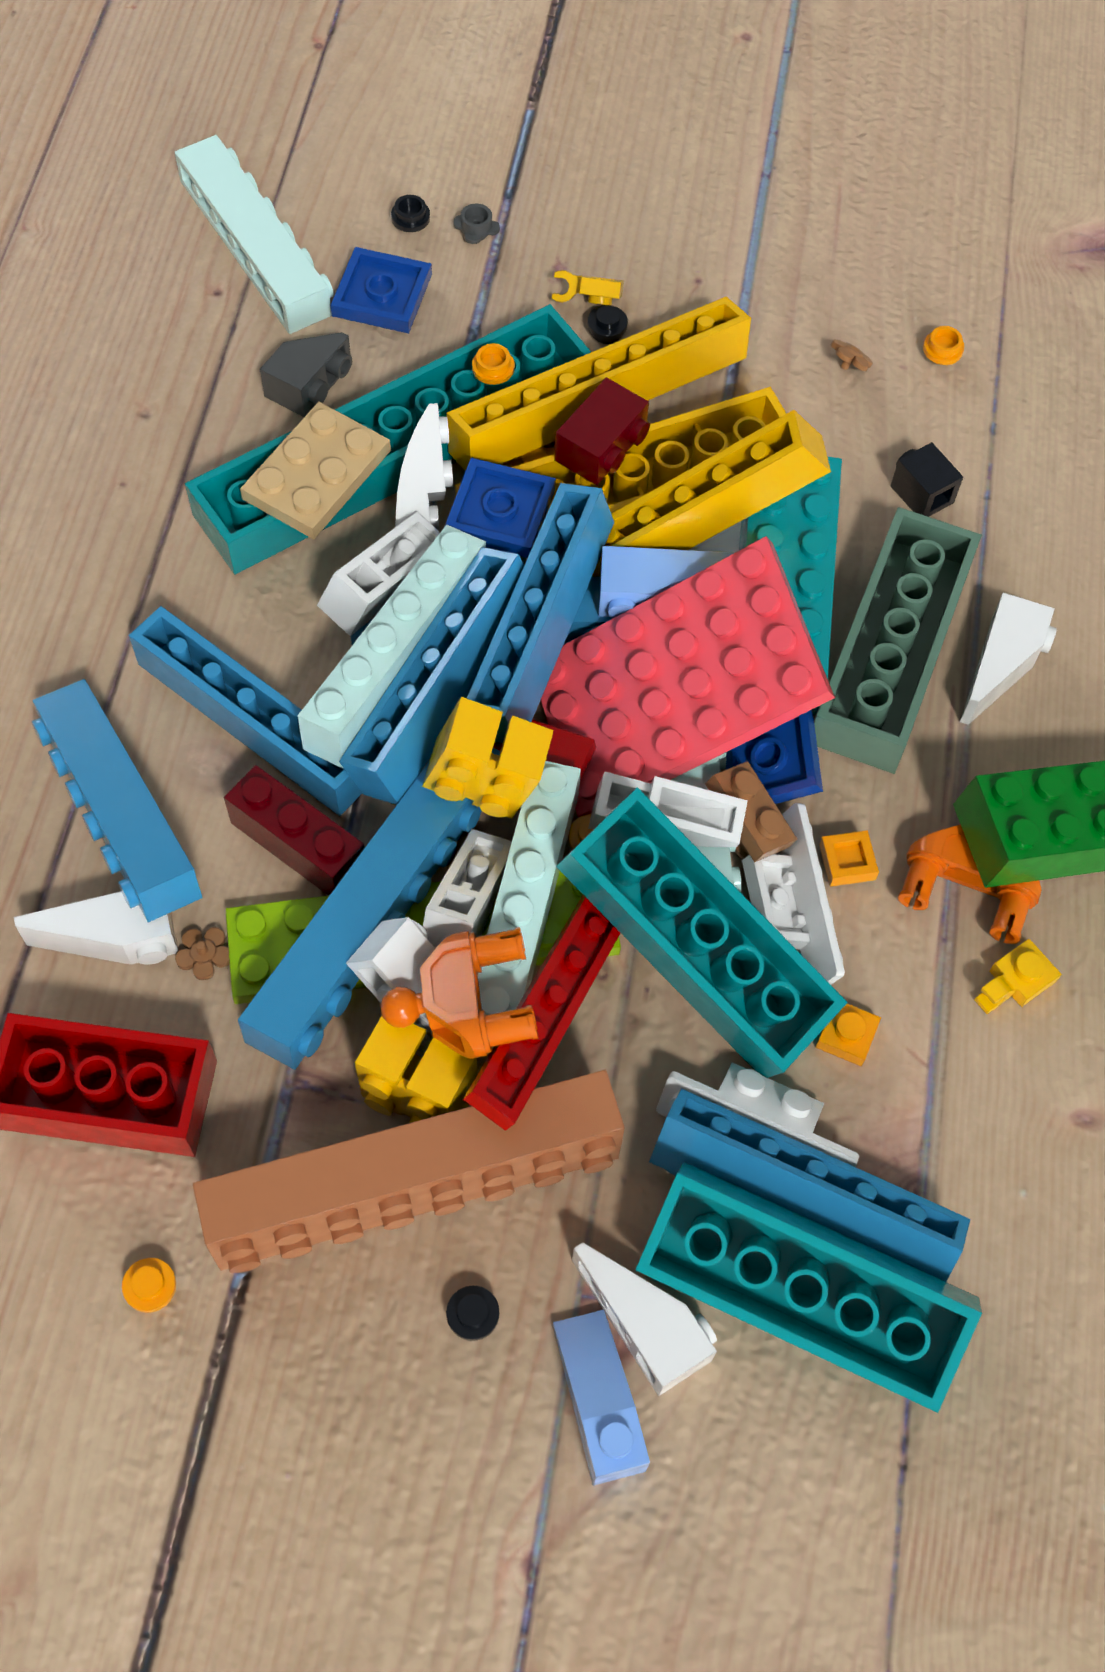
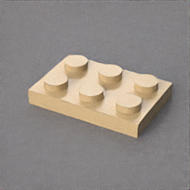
[240,402,391,539]

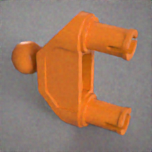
[898,824,1042,944]
[380,927,539,1059]

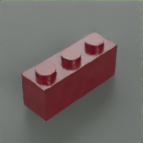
[224,765,365,895]

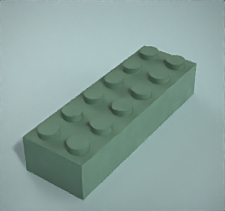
[814,507,982,774]

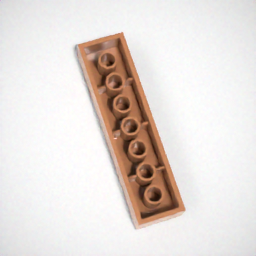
[192,1069,625,1273]

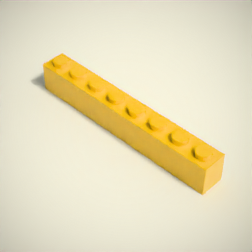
[447,296,751,471]

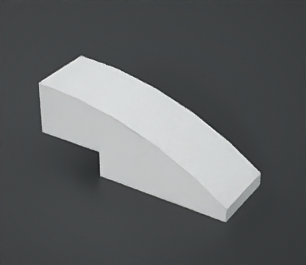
[588,772,748,847]

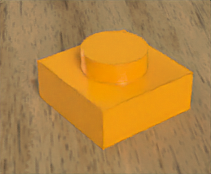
[819,830,879,887]
[815,1004,881,1067]

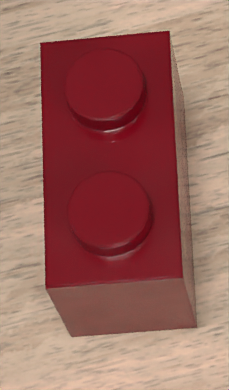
[554,377,650,485]

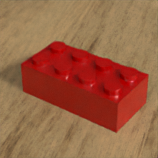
[0,1013,217,1157]

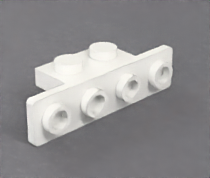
[742,803,845,985]
[656,1062,859,1167]

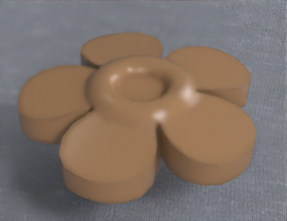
[831,339,873,371]
[175,927,230,980]

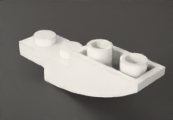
[395,403,453,531]

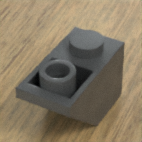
[260,332,352,417]

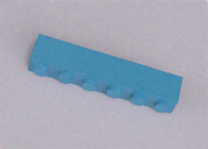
[467,483,614,743]
[339,547,524,805]
[129,606,362,816]
[31,679,203,923]
[649,1088,970,1282]

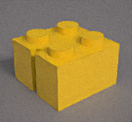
[422,697,554,819]
[355,1016,477,1123]

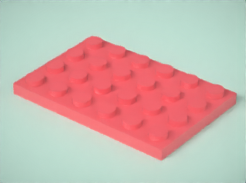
[541,536,835,817]

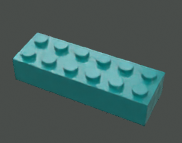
[739,456,842,716]
[556,787,848,1078]
[636,1162,982,1413]

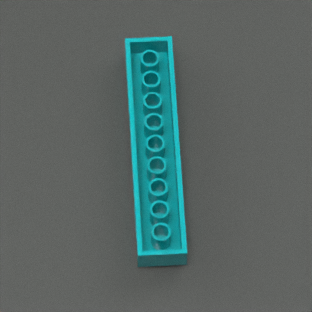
[185,304,591,575]

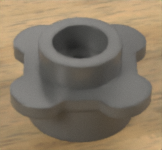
[454,203,500,244]

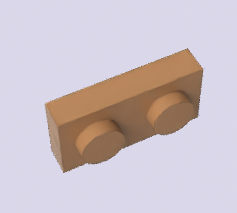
[705,761,797,862]

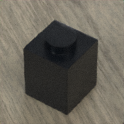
[891,442,963,517]

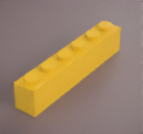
[592,410,831,577]

